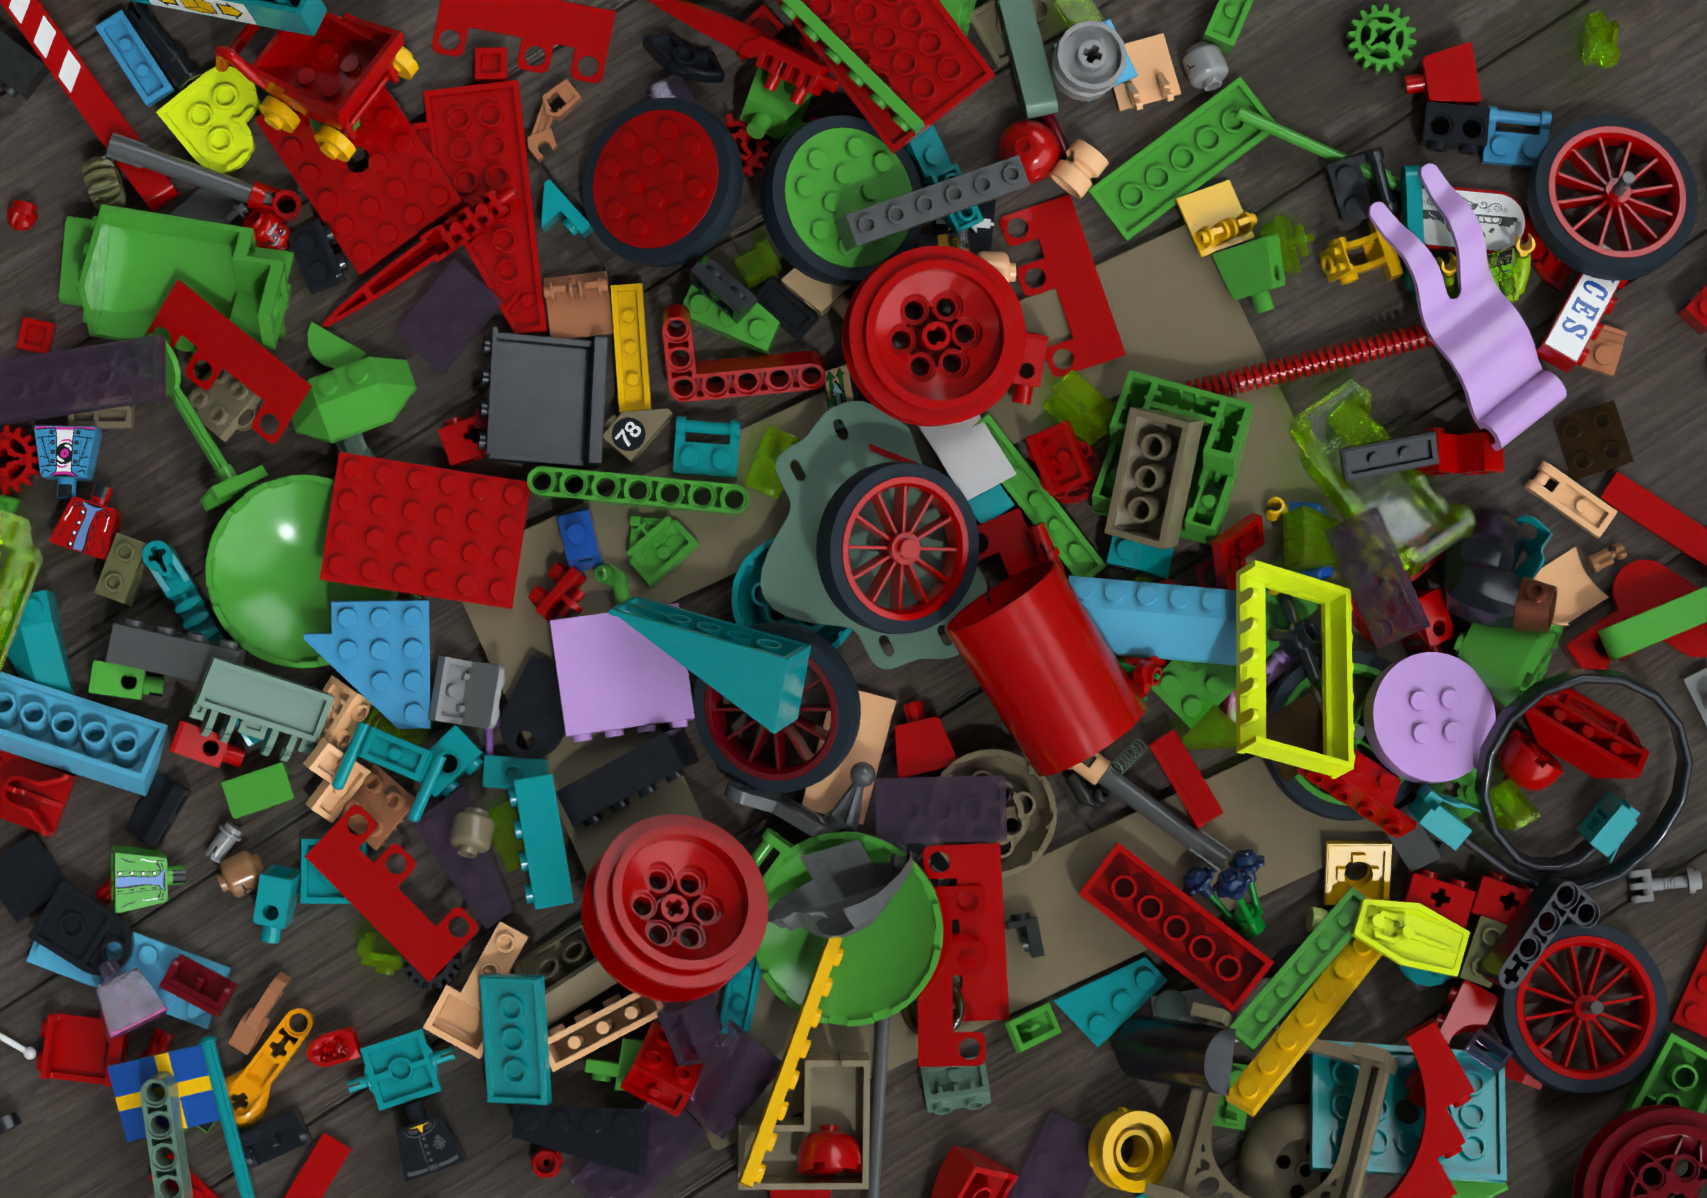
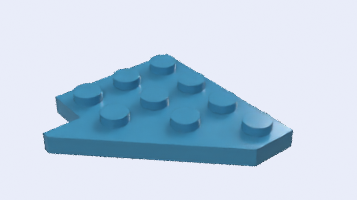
[304,599,430,729]

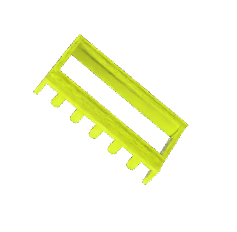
[1236,560,1355,779]

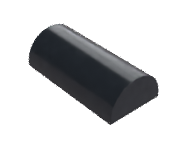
[1116,1015,1236,1095]

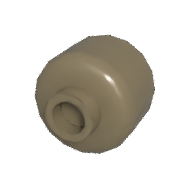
[449,807,495,858]

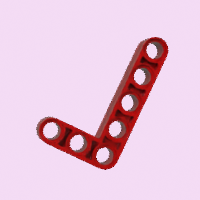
[662,304,826,402]

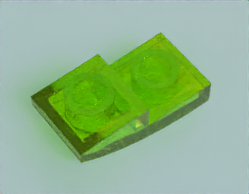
[1326,398,1391,445]

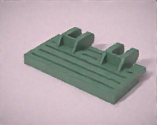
[189,655,335,762]

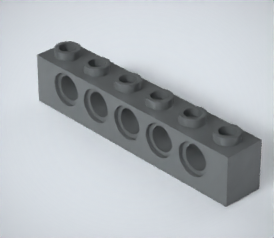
[835,155,1030,251]

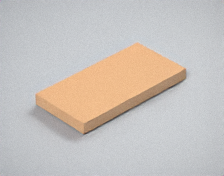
[802,690,897,825]

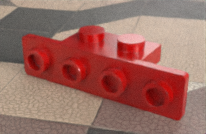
[1296,749,1417,838]

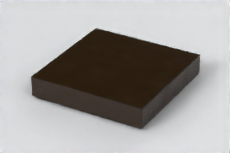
[1266,693,1323,782]

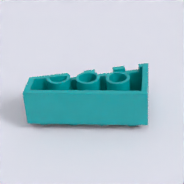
[508,774,574,910]

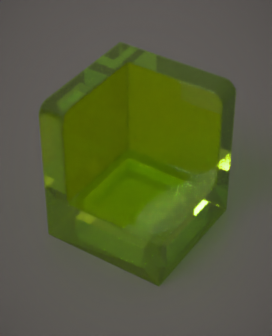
[735,238,782,289]

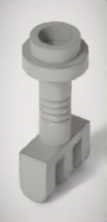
[1627,867,1702,903]

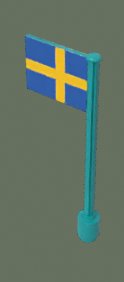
[107,1035,256,1198]

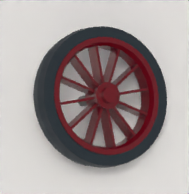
[693,622,861,793]

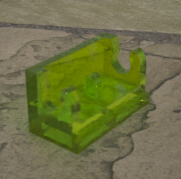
[1041,370,1116,445]
[744,425,801,500]

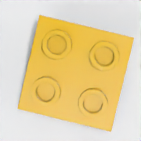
[1175,180,1257,257]

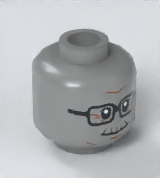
[1182,41,1229,91]

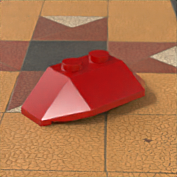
[1525,688,1650,779]

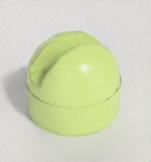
[1306,906,1329,933]

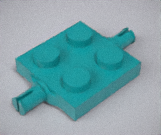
[346,1028,456,1111]

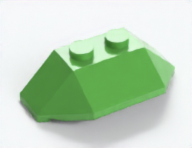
[292,357,417,444]

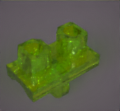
[1581,11,1621,69]
[1259,214,1316,275]

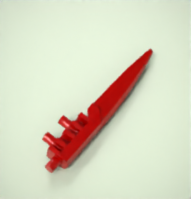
[647,0,839,106]
[322,185,518,327]

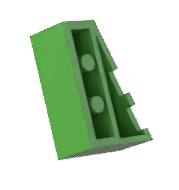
[683,255,781,355]

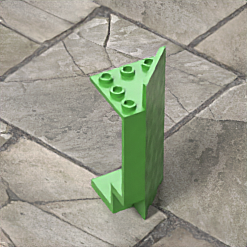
[59,204,294,353]

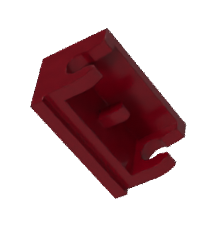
[159,954,238,1017]

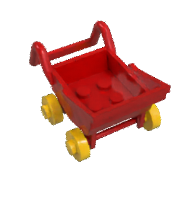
[214,11,419,162]

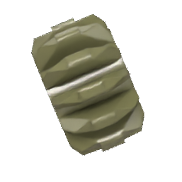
[82,156,127,210]

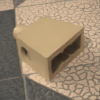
[781,268,855,320]

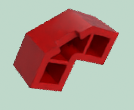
[1413,427,1504,476]

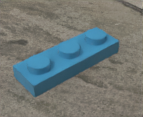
[95,10,175,108]

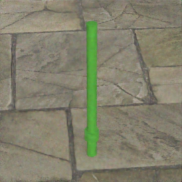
[1235,106,1400,193]

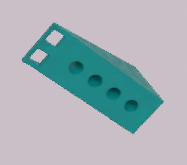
[609,596,811,734]

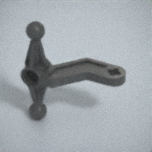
[724,762,875,837]

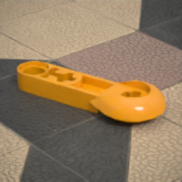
[225,1008,315,1128]

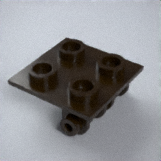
[1553,400,1634,481]

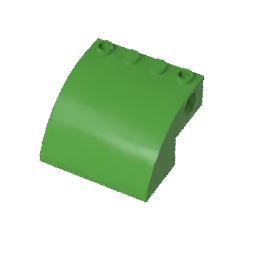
[1092,370,1253,546]

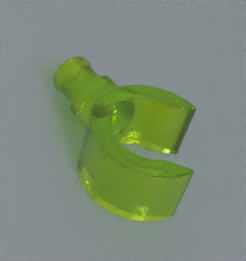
[1488,249,1519,295]

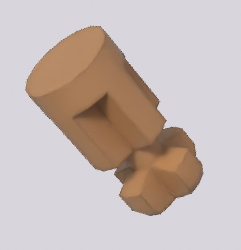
[1586,542,1627,573]

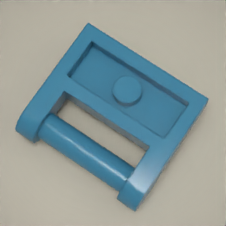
[1481,106,1552,169]

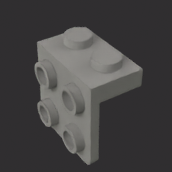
[428,656,505,729]

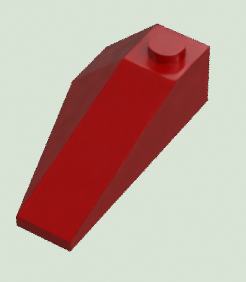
[931,1145,1019,1198]

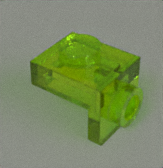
[357,932,404,975]

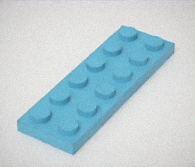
[26,931,232,1029]

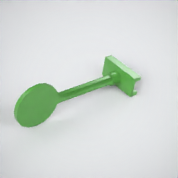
[136,333,269,511]

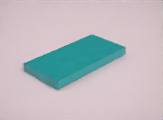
[479,973,552,1105]

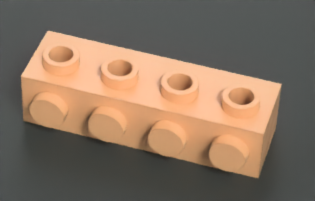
[548,992,674,1072]

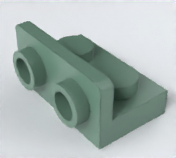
[920,1057,991,1115]

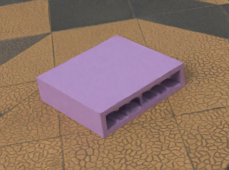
[549,603,695,743]

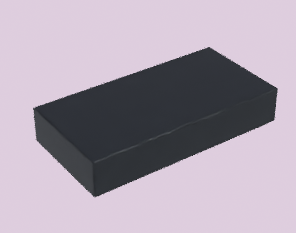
[755,276,819,343]

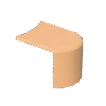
[1533,546,1609,627]

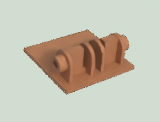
[543,271,614,339]
[338,764,415,851]

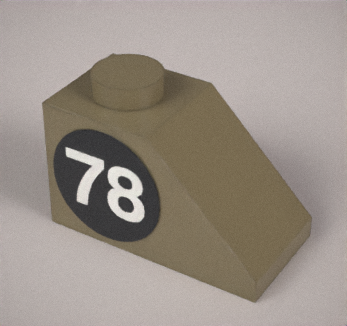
[603,408,674,464]

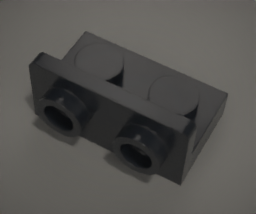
[288,218,349,295]
[689,259,758,324]

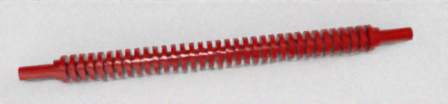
[1185,324,1433,397]

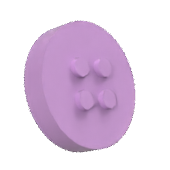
[1364,652,1496,784]

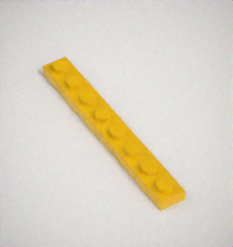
[737,937,845,1188]
[1226,937,1382,1117]

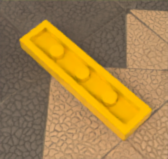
[610,283,652,414]

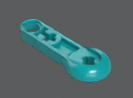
[1400,165,1424,302]

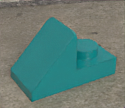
[541,179,593,239]

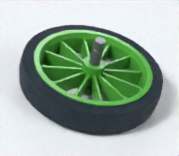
[1264,650,1418,821]

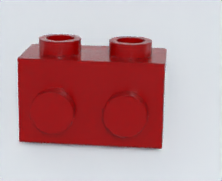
[1026,420,1094,496]

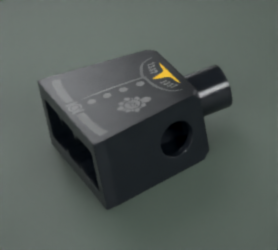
[396,1100,468,1182]

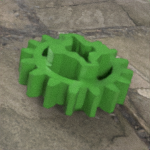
[1346,4,1417,75]

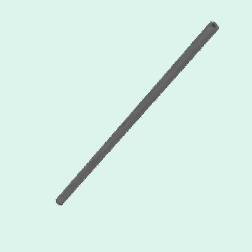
[867,1017,890,1198]

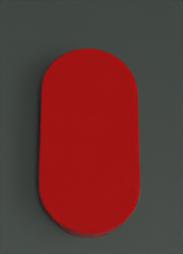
[1611,559,1707,658]

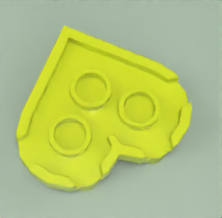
[156,66,260,174]

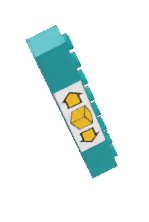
[129,0,327,36]

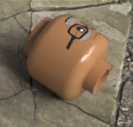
[216,850,265,898]

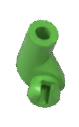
[593,563,631,605]

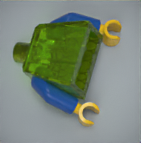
[1265,497,1356,595]

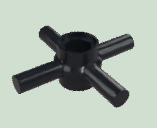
[1267,593,1322,684]

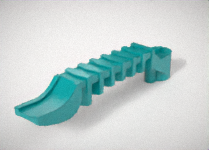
[142,540,262,747]

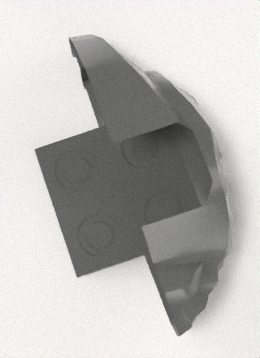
[767,840,913,939]

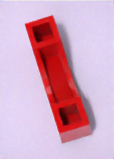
[1404,979,1498,1109]

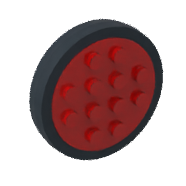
[582,97,743,268]

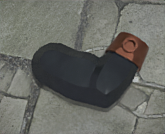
[1444,506,1557,633]

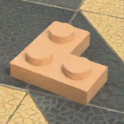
[303,738,371,823]

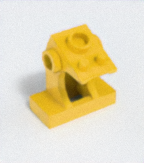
[1319,219,1404,285]

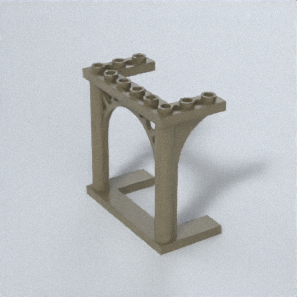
[1144,1002,1399,1198]

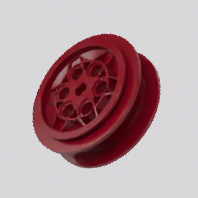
[1572,1104,1707,1198]

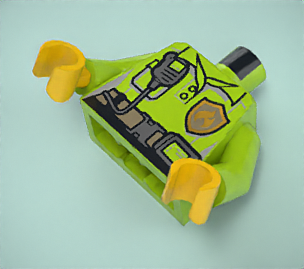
[1436,233,1536,304]

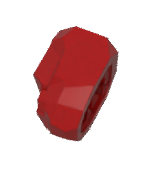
[305,1025,362,1067]

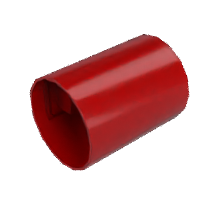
[944,560,1147,777]

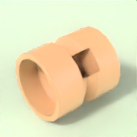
[1049,138,1109,199]

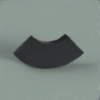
[642,32,725,83]

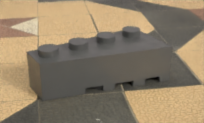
[106,617,246,683]

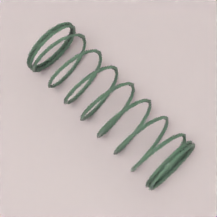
[1108,739,1147,777]

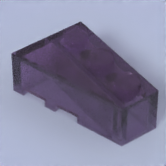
[684,1019,782,1139]

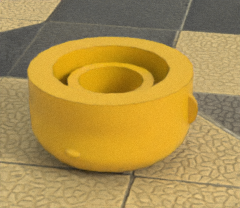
[1088,1107,1174,1193]

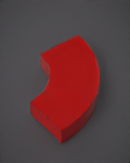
[1524,212,1572,292]

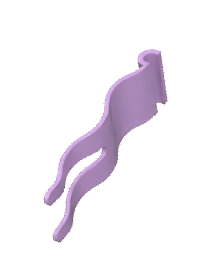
[1367,163,1567,451]

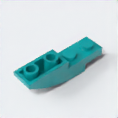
[906,125,984,234]

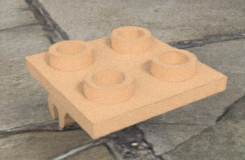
[1113,33,1181,112]

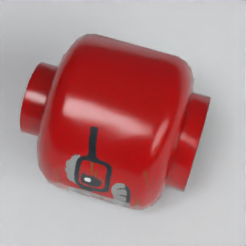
[242,209,290,250]

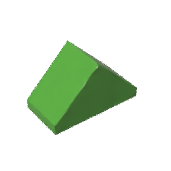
[1003,1002,1061,1053]

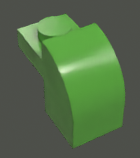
[585,1037,644,1091]

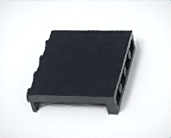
[477,327,608,469]

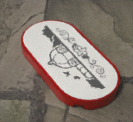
[1398,186,1527,255]

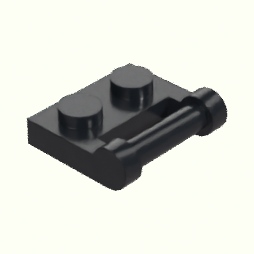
[1326,147,1399,225]

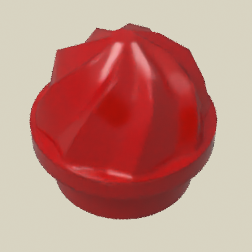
[6,199,39,231]

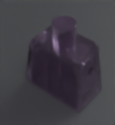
[657,994,723,1067]

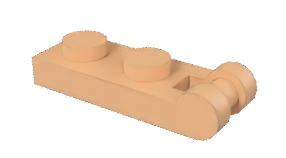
[1524,461,1618,539]

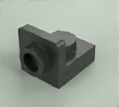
[1005,912,1045,958]

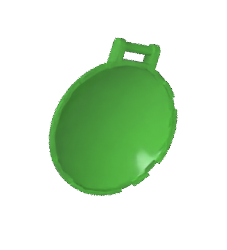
[205,475,421,668]
[751,828,943,1027]

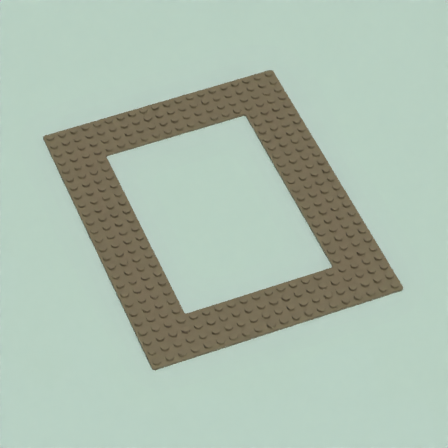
[462,224,1459,1150]

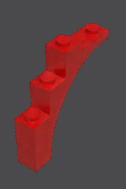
[1383,1018,1475,1198]

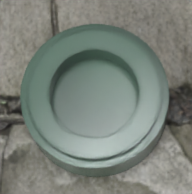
[1154,989,1187,1020]

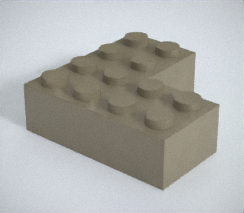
[737,1052,870,1190]

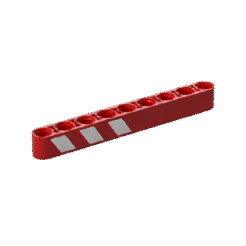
[0,0,180,213]

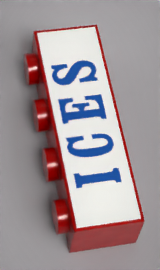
[1536,243,1628,374]

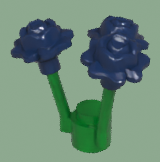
[1182,849,1265,938]

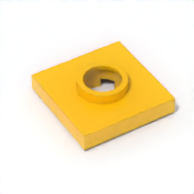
[1323,840,1392,905]

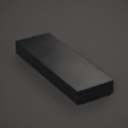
[1339,430,1439,481]

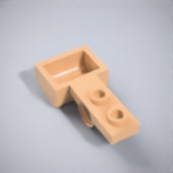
[423,921,529,1059]

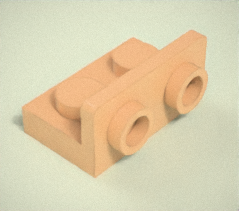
[317,675,372,751]

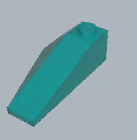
[0,590,75,695]

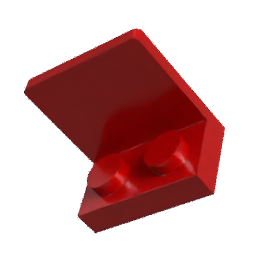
[620,1021,710,1117]

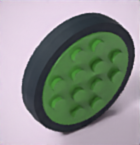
[761,115,922,286]

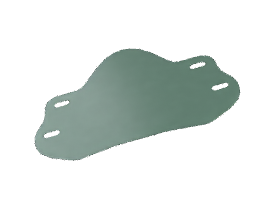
[760,401,987,669]

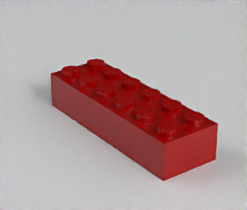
[1076,842,1274,1014]

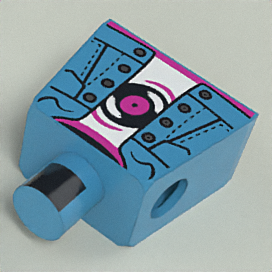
[35,426,102,499]

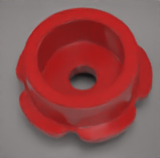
[531,1147,563,1178]

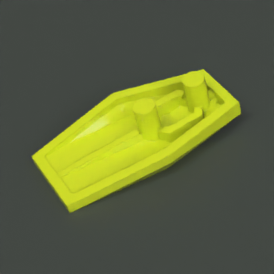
[1351,899,1470,977]

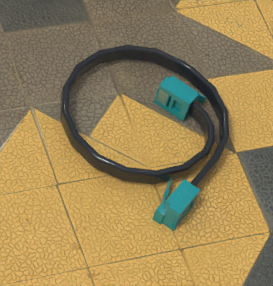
[1407,668,1693,892]

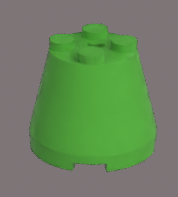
[1454,622,1563,707]

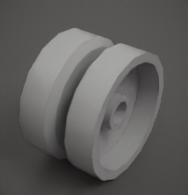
[1049,20,1127,101]

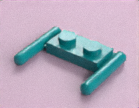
[332,722,447,822]

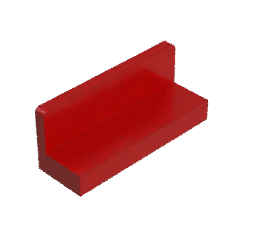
[1146,729,1224,829]

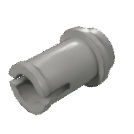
[204,821,243,864]

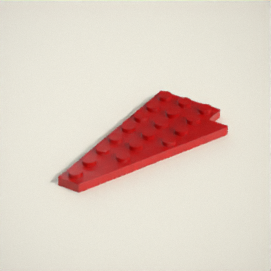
[412,80,548,335]

